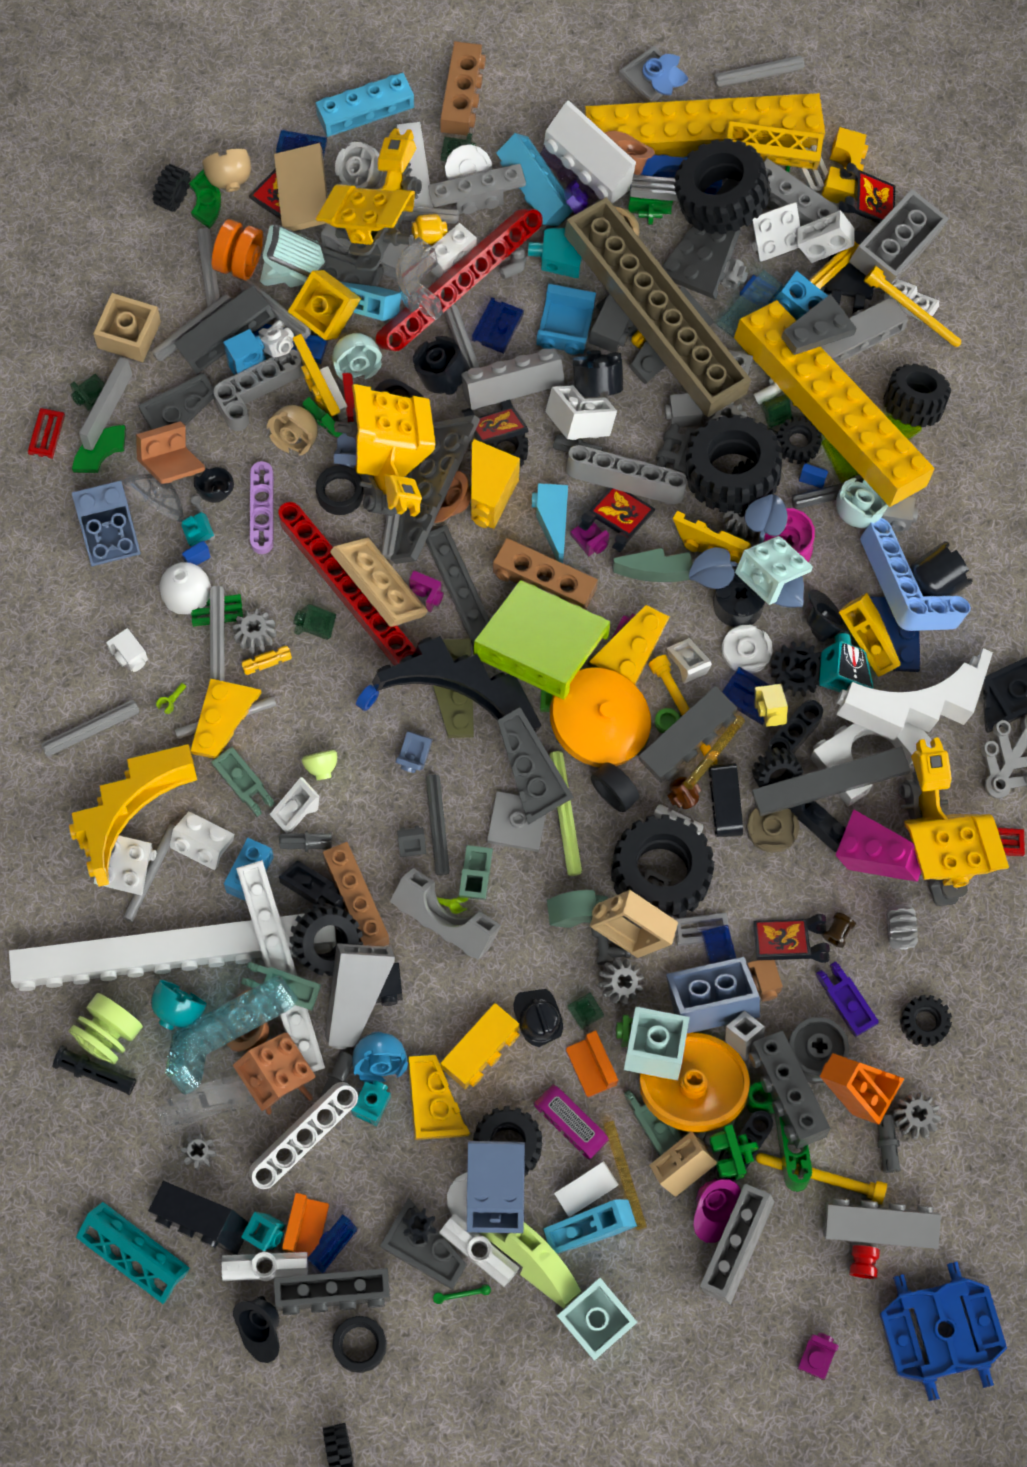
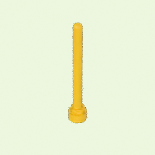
[864,266,961,347]
[648,655,718,765]
[755,1153,887,1205]

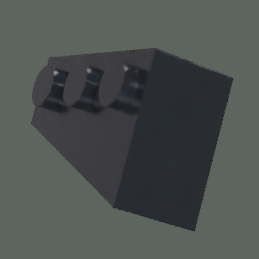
[148,1181,249,1255]

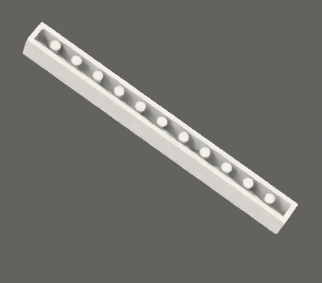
[9,914,337,991]

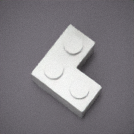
[545,385,617,440]

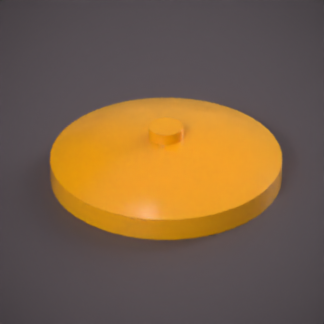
[550,668,651,767]
[639,1033,750,1132]

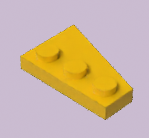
[673,511,751,564]
[589,605,670,685]
[191,678,261,759]
[407,1055,470,1140]

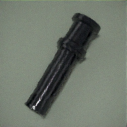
[52,1045,137,1095]

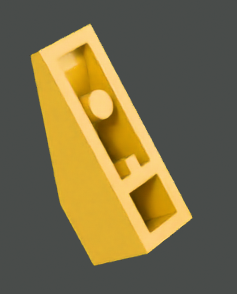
[839,593,901,677]

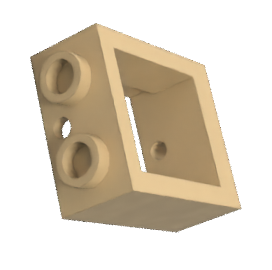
[590,890,678,958]

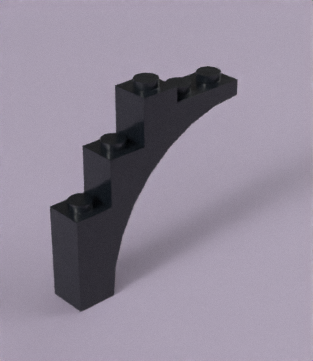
[372,636,542,733]

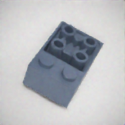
[72,480,141,567]
[467,1141,525,1233]

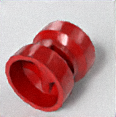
[849,1245,880,1279]

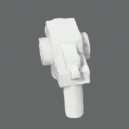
[258,320,294,357]

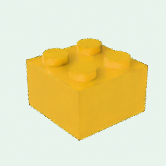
[288,270,361,340]

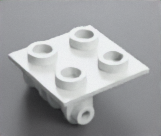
[752,202,800,262]
[94,835,156,895]

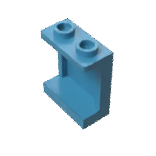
[536,284,596,355]

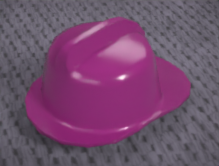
[693,1178,741,1243]

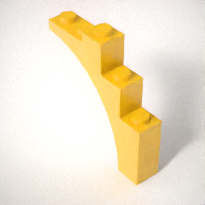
[69,744,197,887]

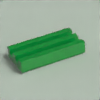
[191,594,244,627]

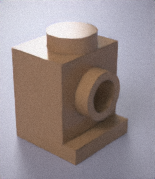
[747,960,783,1001]

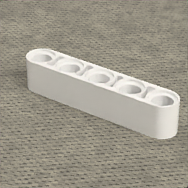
[249,1082,358,1189]

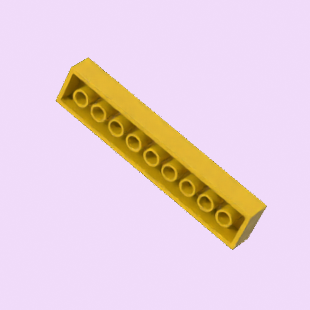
[585,93,825,157]
[734,300,935,507]

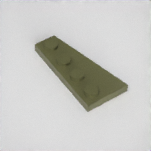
[420,639,474,738]

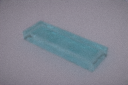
[717,270,782,339]

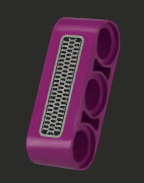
[533,1084,609,1160]

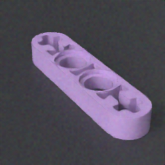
[250,461,274,554]

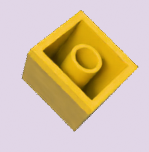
[471,439,520,529]

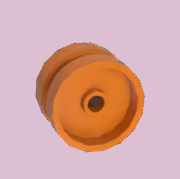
[211,219,264,281]

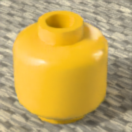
[411,214,448,247]

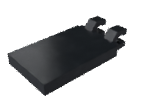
[824,230,874,314]

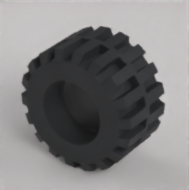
[883,364,951,427]
[289,903,363,976]
[473,1106,542,1176]

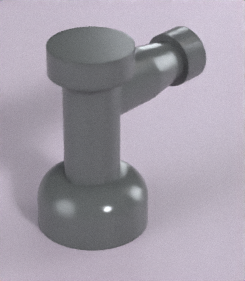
[591,928,631,965]

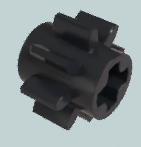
[402,1208,436,1244]

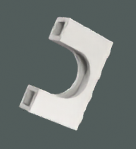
[810,722,932,807]

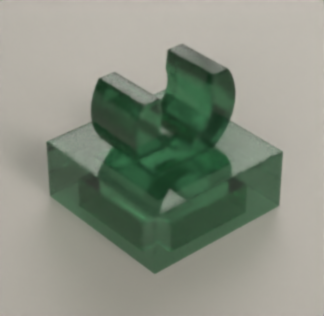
[762,394,792,428]
[567,992,604,1030]

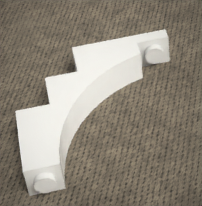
[836,648,993,740]

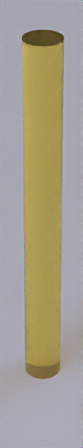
[684,715,745,790]
[604,1121,647,1231]

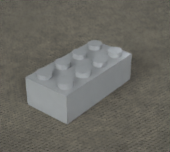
[849,189,949,285]

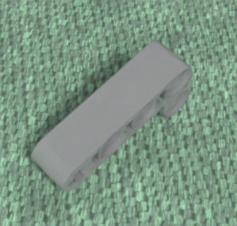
[213,350,303,431]

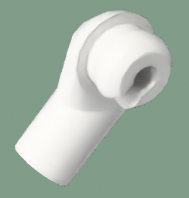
[754,378,782,405]

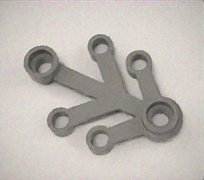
[981,716,1027,799]

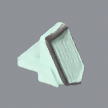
[260,224,326,287]

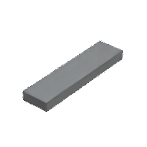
[79,357,133,451]

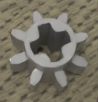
[720,258,748,289]
[181,1134,217,1171]

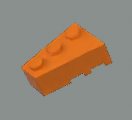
[819,1053,904,1125]

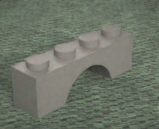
[390,868,501,960]

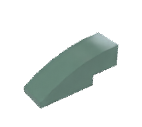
[612,548,693,582]

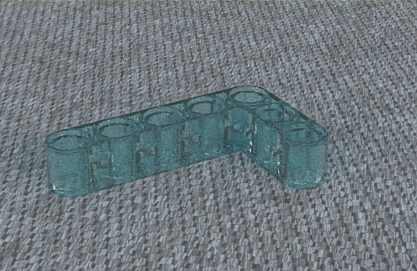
[165,976,298,1095]

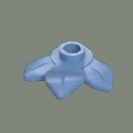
[642,54,688,95]

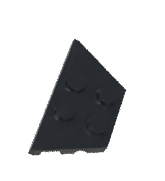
[982,657,1027,733]

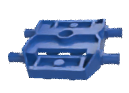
[879,1261,1007,1402]

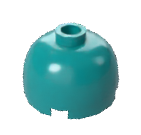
[151,980,207,1030]

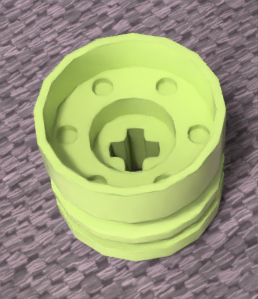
[68,993,143,1065]

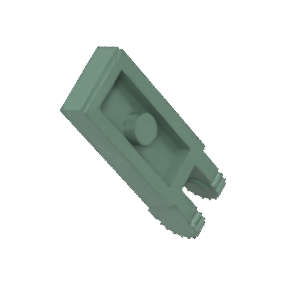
[211,747,275,817]
[241,962,321,1011]
[624,1084,682,1157]

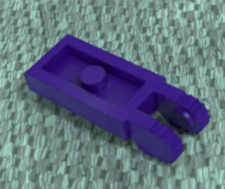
[564,180,589,214]
[816,961,879,1038]

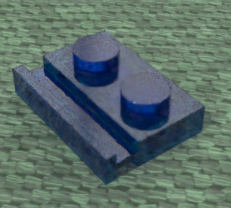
[472,298,524,354]
[722,667,769,725]

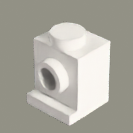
[106,628,148,672]

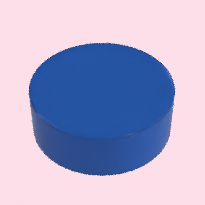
[356,685,379,711]

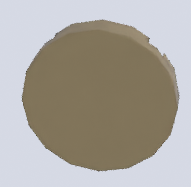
[746,807,799,853]

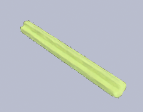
[549,751,582,876]

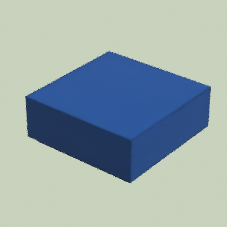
[799,463,828,488]
[182,541,211,565]

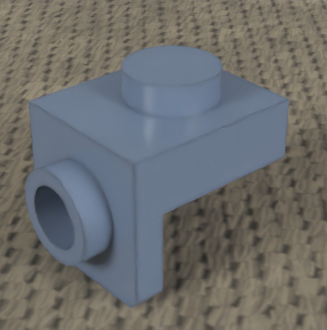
[334,433,356,468]
[395,731,433,773]

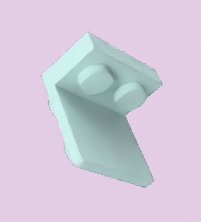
[735,536,813,605]

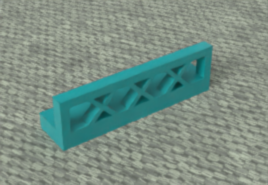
[76,1202,190,1304]

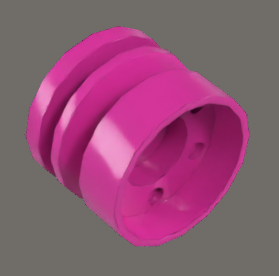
[764,508,815,563]

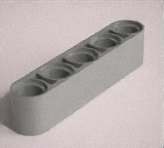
[566,445,687,504]

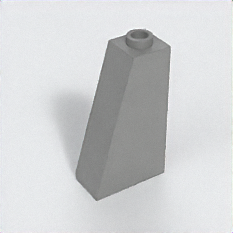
[325,944,395,1049]

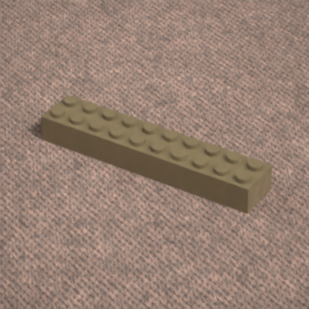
[564,197,751,418]

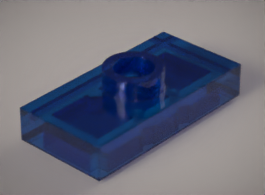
[276,130,327,158]
[701,924,737,964]
[307,1214,358,1273]

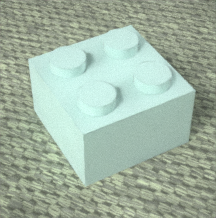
[624,1007,690,1081]
[556,1278,637,1361]

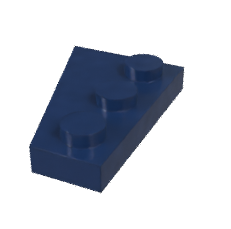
[870,597,920,672]

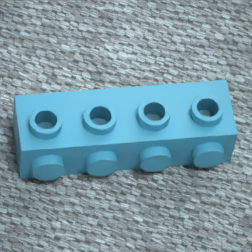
[316,73,414,137]
[496,133,573,227]

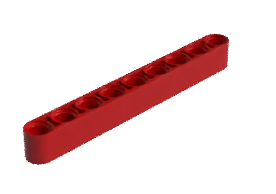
[376,209,543,351]
[278,502,416,666]

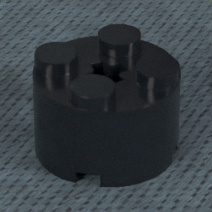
[413,336,470,395]
[573,350,624,397]
[713,570,765,627]

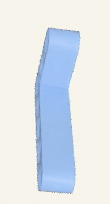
[860,518,971,631]

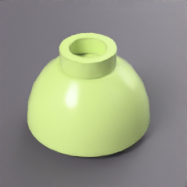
[301,750,338,780]

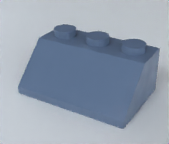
[666,957,760,1034]

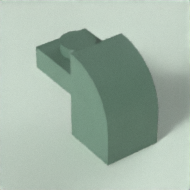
[459,845,493,901]
[547,890,608,928]

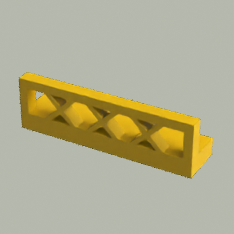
[727,121,824,170]

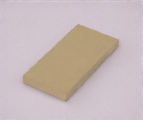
[274,143,328,231]
[330,537,428,627]

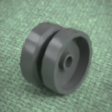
[788,1017,849,1084]

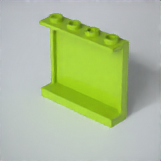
[474,580,610,700]

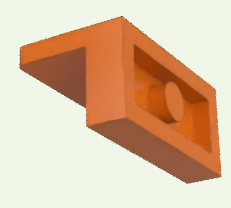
[566,1031,618,1097]
[282,1193,329,1259]

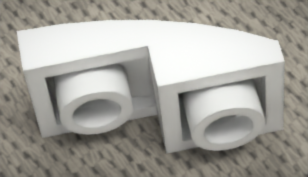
[884,279,939,322]
[554,1161,619,1217]

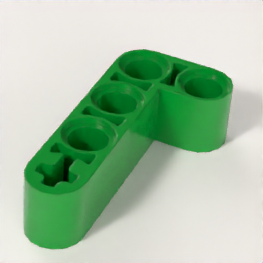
[746,1082,812,1192]

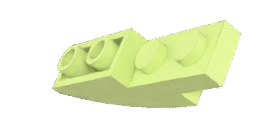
[480,1222,581,1309]

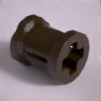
[823,912,856,948]

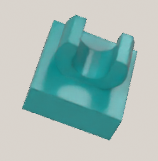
[181,512,214,547]

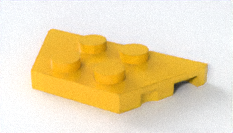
[292,334,340,417]

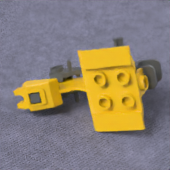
[316,128,422,271]
[334,384,435,517]
[899,737,1009,906]

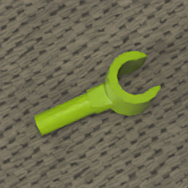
[156,683,186,714]
[437,896,468,914]

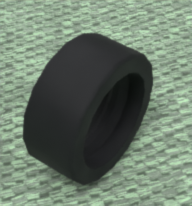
[316,465,364,515]
[591,762,640,812]
[332,1316,387,1373]

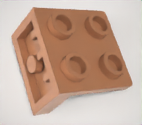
[136,421,205,484]
[233,1032,315,1111]

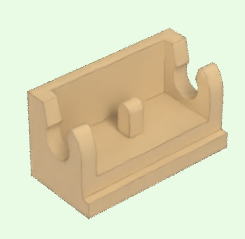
[649,1132,718,1197]

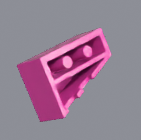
[835,810,921,882]

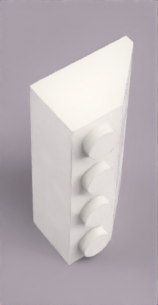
[544,100,636,204]

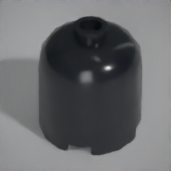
[910,541,973,597]

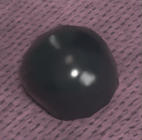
[194,467,234,503]

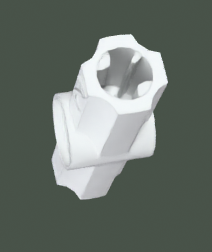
[439,1214,520,1288]
[222,1252,308,1281]

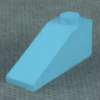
[339,281,401,321]
[532,483,568,563]
[543,1199,637,1254]

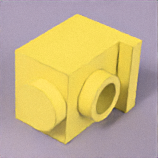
[754,684,788,727]

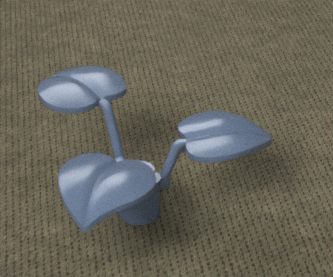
[689,494,804,608]

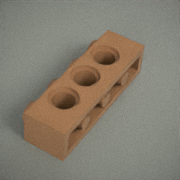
[440,41,486,136]
[493,538,598,610]
[323,842,389,947]

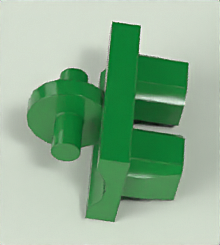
[628,197,673,225]
[709,1124,759,1180]

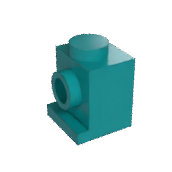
[351,1080,391,1127]
[241,1212,286,1251]

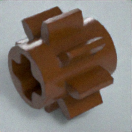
[667,777,702,809]

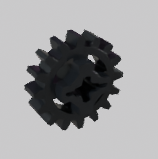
[770,641,822,697]

